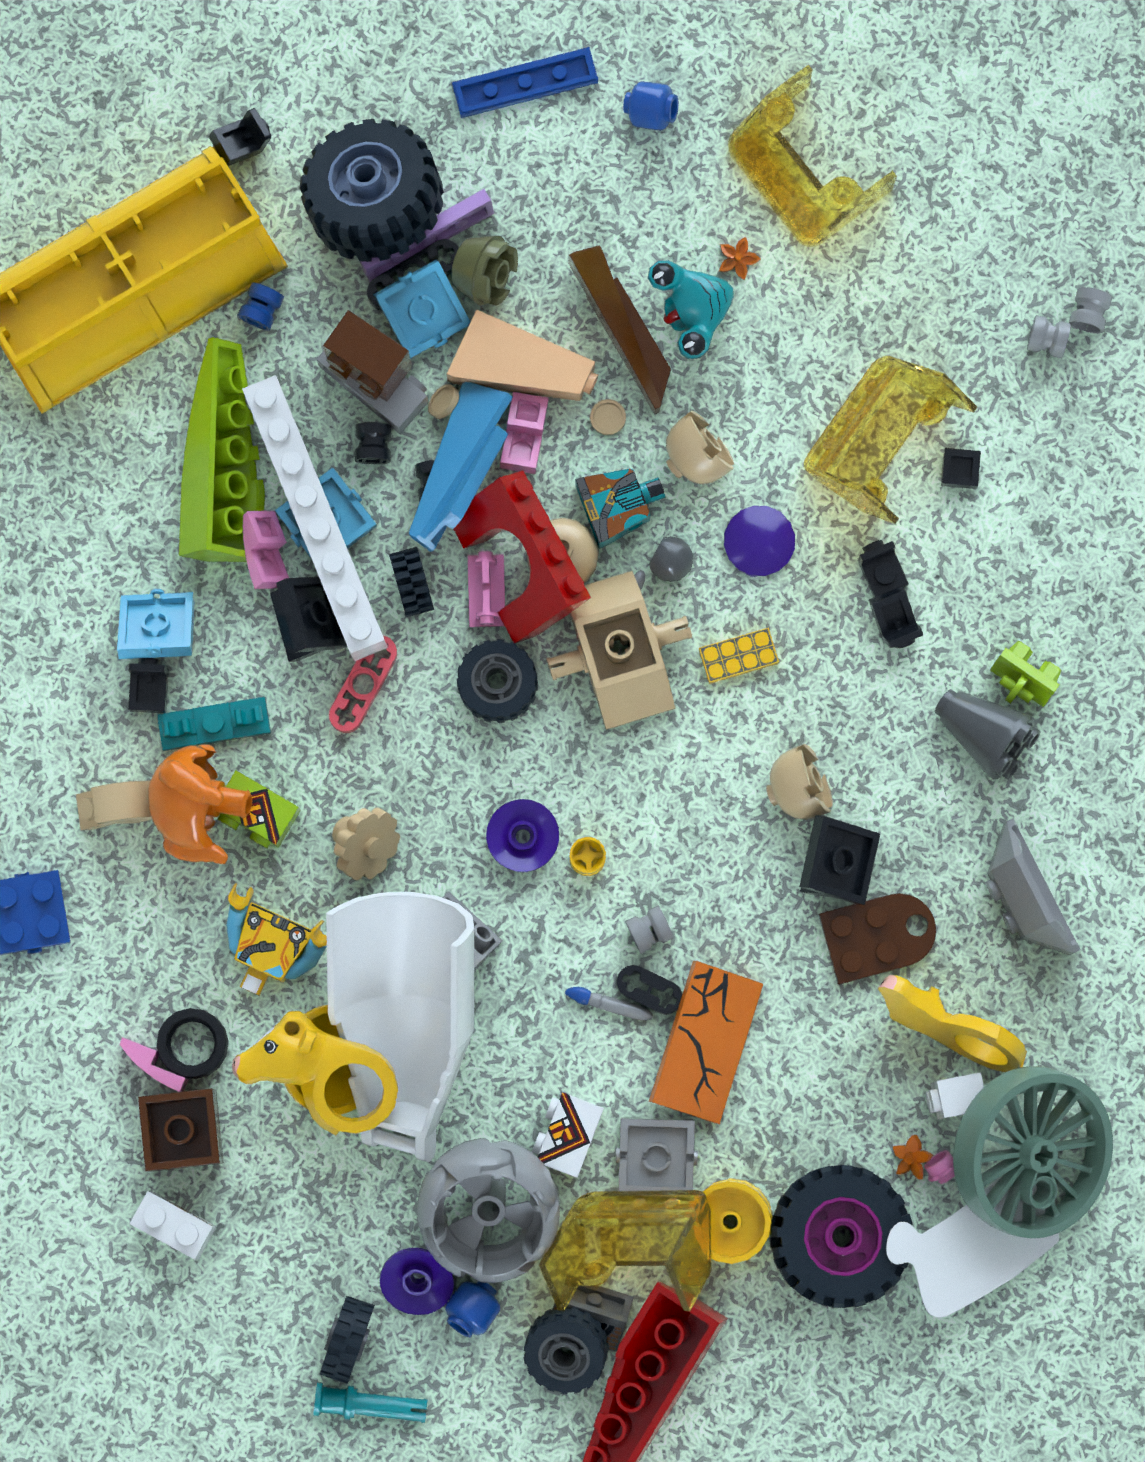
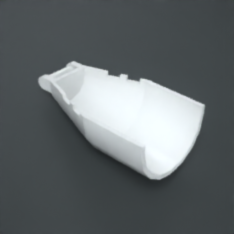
[326,892,474,1162]

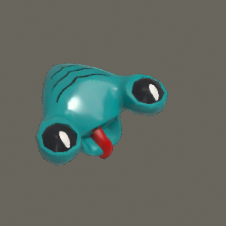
[648,260,734,359]

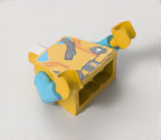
[226,883,327,996]

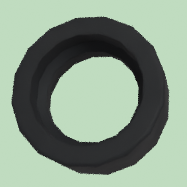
[156,1008,229,1079]

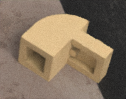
[76,781,152,830]

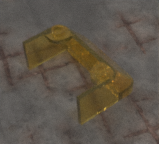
[728,64,897,247]
[804,356,977,524]
[539,1190,712,1311]

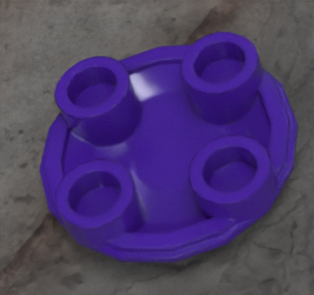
[724,505,795,577]

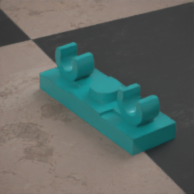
[157,697,271,751]

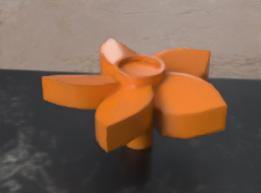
[719,237,761,280]
[893,1135,933,1180]

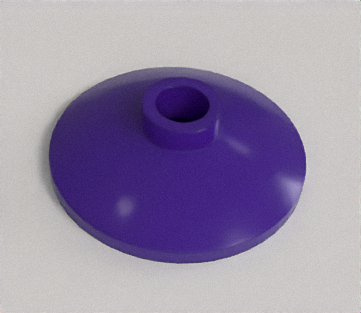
[486,799,559,872]
[380,1248,454,1315]

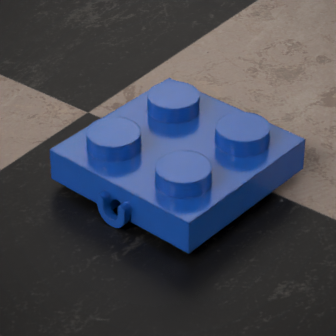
[0,870,71,955]

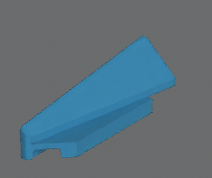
[409,382,513,552]

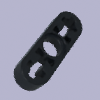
[367,239,459,311]

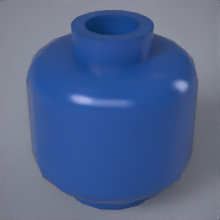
[623,81,679,131]
[445,1281,500,1338]

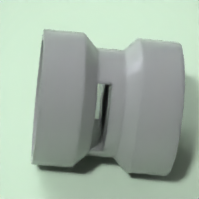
[1069,287,1112,334]
[1027,315,1071,359]
[625,905,674,954]

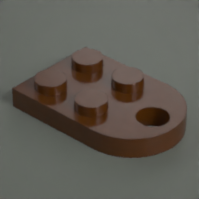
[818,893,936,985]

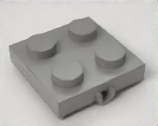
[616,1118,698,1195]

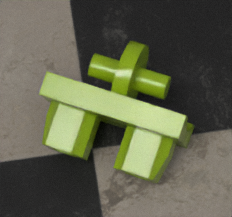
[990,641,1061,707]

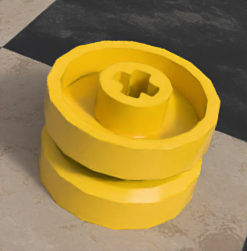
[689,1178,773,1264]

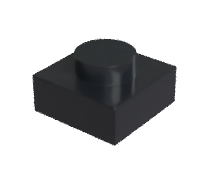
[941,448,981,489]

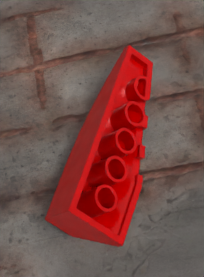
[583,1281,728,1462]

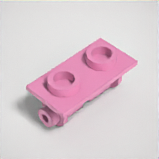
[468,551,505,627]

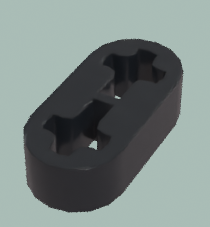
[617,965,682,1015]

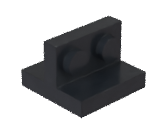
[270,576,347,662]
[799,815,880,905]

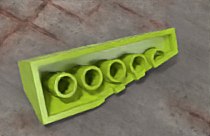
[179,337,265,562]

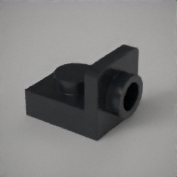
[857,540,909,597]

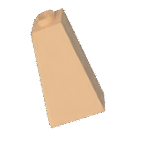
[447,309,598,401]

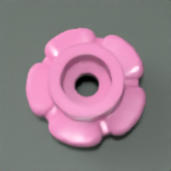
[924,1150,955,1184]

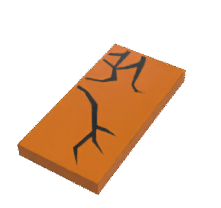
[649,961,763,1124]

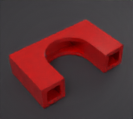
[453,470,591,644]

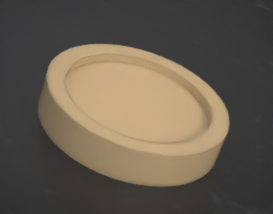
[428,384,459,419]
[590,399,626,435]

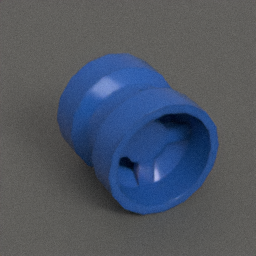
[237,282,284,331]

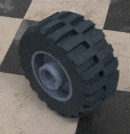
[300,119,444,262]

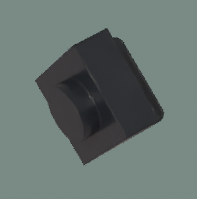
[209,108,271,166]
[868,587,923,648]
[128,658,169,713]

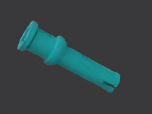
[313,1382,428,1423]

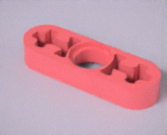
[329,636,397,733]

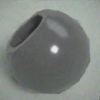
[649,536,693,582]

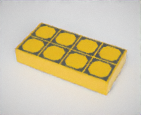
[699,628,779,684]

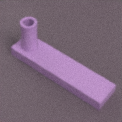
[360,189,494,282]

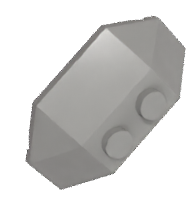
[986,818,1081,955]

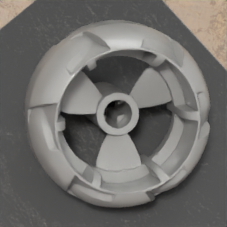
[417,1138,560,1283]

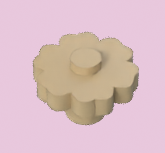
[332,807,400,880]

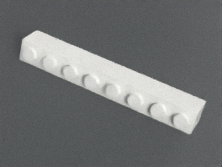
[242,375,388,661]

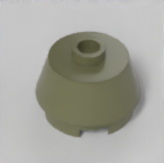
[452,236,518,306]

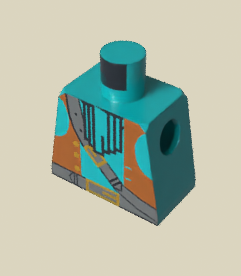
[575,469,666,549]

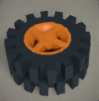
[389,547,434,617]

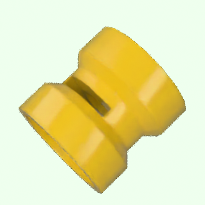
[569,837,606,876]

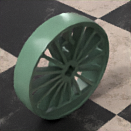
[953,1066,1113,1238]

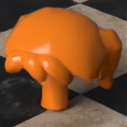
[148,744,252,864]

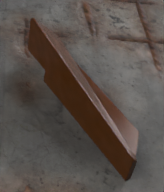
[568,245,671,414]

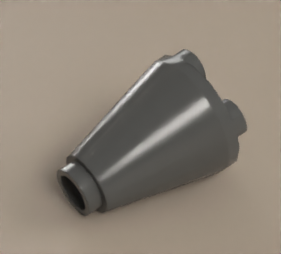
[935,689,1040,780]

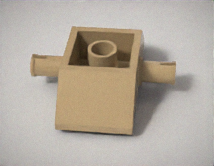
[546,571,692,730]

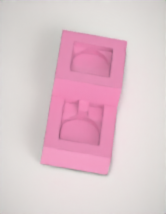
[500,392,549,474]
[243,511,289,589]
[120,1037,189,1092]

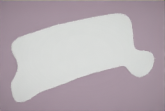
[886,1177,1059,1318]

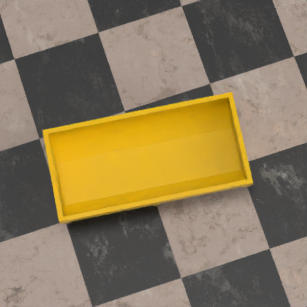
[0,146,288,414]

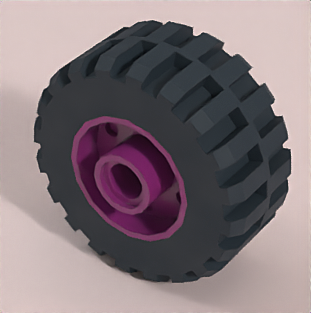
[769,1165,913,1308]

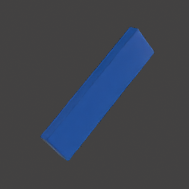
[452,47,599,118]

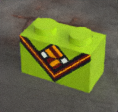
[217,770,301,849]

